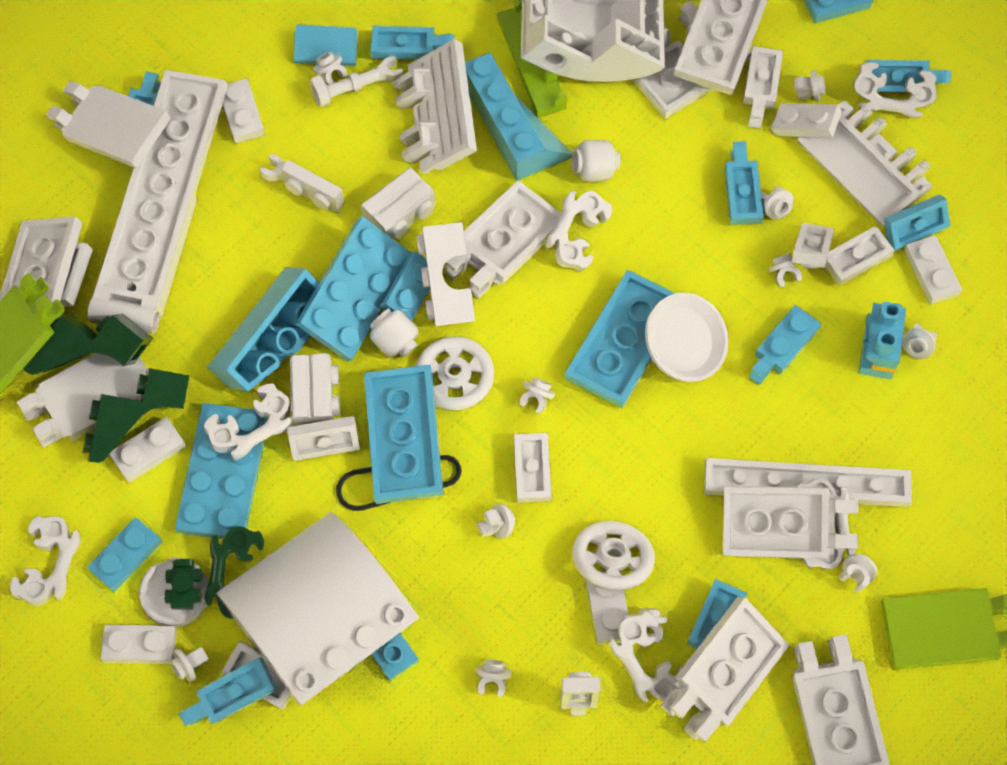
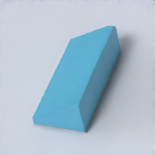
[294,25,358,66]

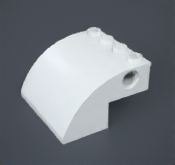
[521,0,665,82]
[216,512,419,705]

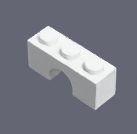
[416,222,475,326]

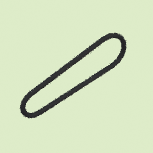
[336,455,461,511]

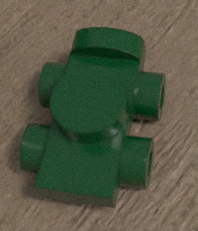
[164,559,203,610]

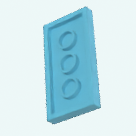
[295,216,411,361]
[564,269,676,409]
[364,364,444,504]
[175,403,269,539]

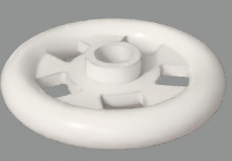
[416,336,494,410]
[572,521,655,590]

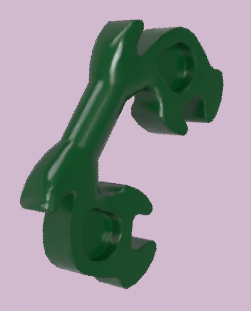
[205,526,264,619]

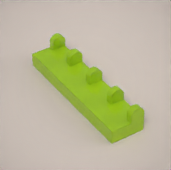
[497,0,567,118]

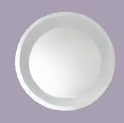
[645,293,728,382]

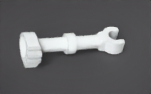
[310,56,403,107]

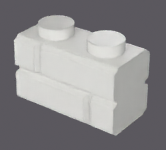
[361,167,435,239]
[290,353,340,426]

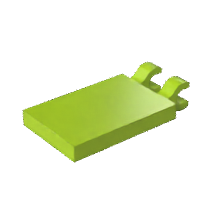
[0,273,65,395]
[881,588,1007,670]

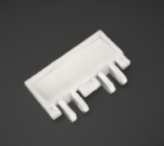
[394,39,477,174]
[797,100,932,229]

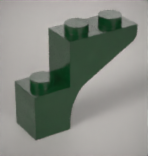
[23,313,154,375]
[82,368,190,463]

